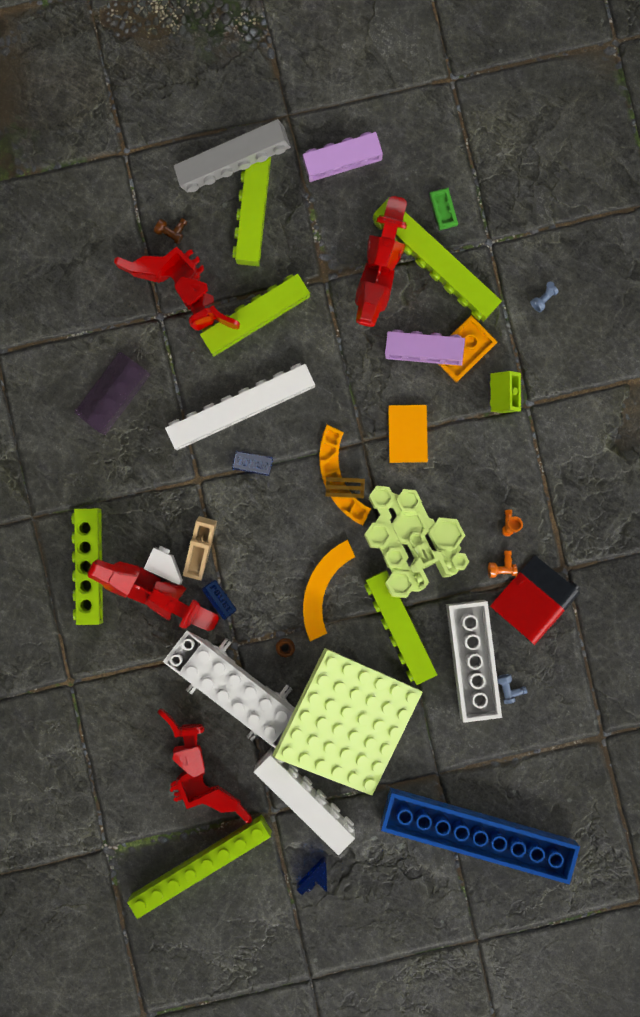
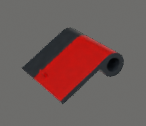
[490,555,580,645]

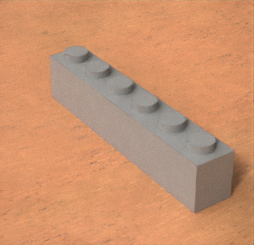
[174,119,291,193]

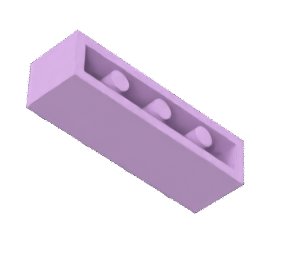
[303,132,383,182]
[385,330,465,366]

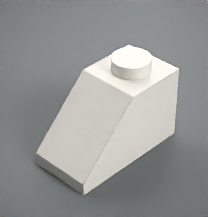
[144,546,183,585]

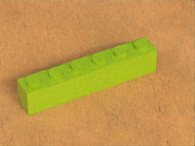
[233,157,271,266]
[200,274,310,357]
[364,570,437,685]

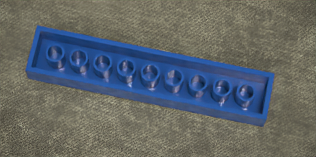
[380,787,580,885]

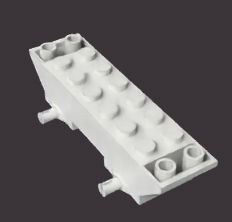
[163,630,295,748]

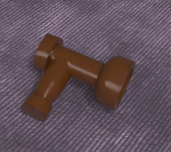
[154,218,187,245]

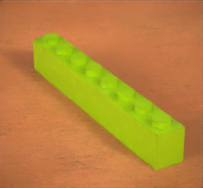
[373,198,502,322]
[127,814,272,919]

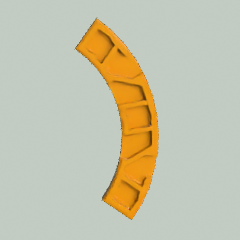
[319,425,371,526]
[303,540,355,641]

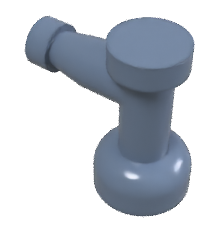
[530,282,559,312]
[497,674,527,704]

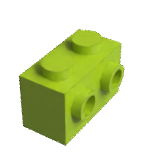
[490,371,521,413]

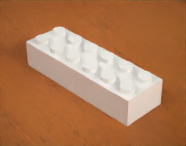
[446,600,502,723]
[254,747,355,856]

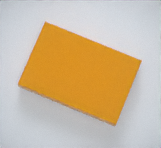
[438,315,498,383]
[388,405,428,463]

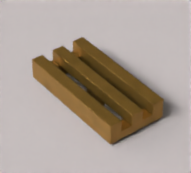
[325,477,365,498]

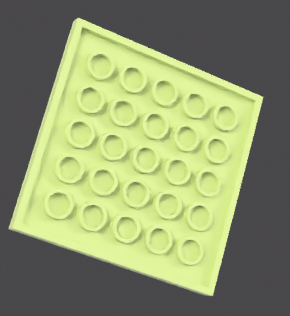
[272,648,423,795]

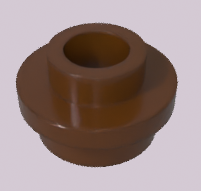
[276,638,295,657]

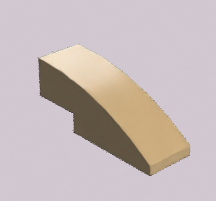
[183,516,217,581]

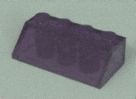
[74,352,151,435]

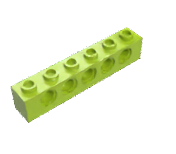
[71,508,103,625]

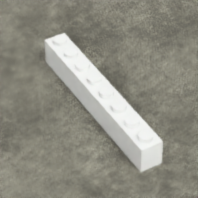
[165,363,315,450]

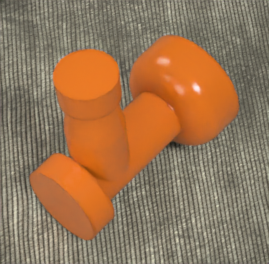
[502,510,523,537]
[488,551,517,578]

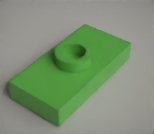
[429,188,458,231]

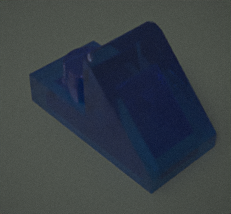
[297,856,327,895]

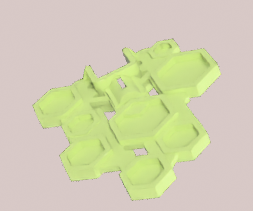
[364,486,469,598]

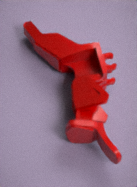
[355,196,407,327]
[114,247,240,331]
[87,559,219,631]
[157,708,252,824]

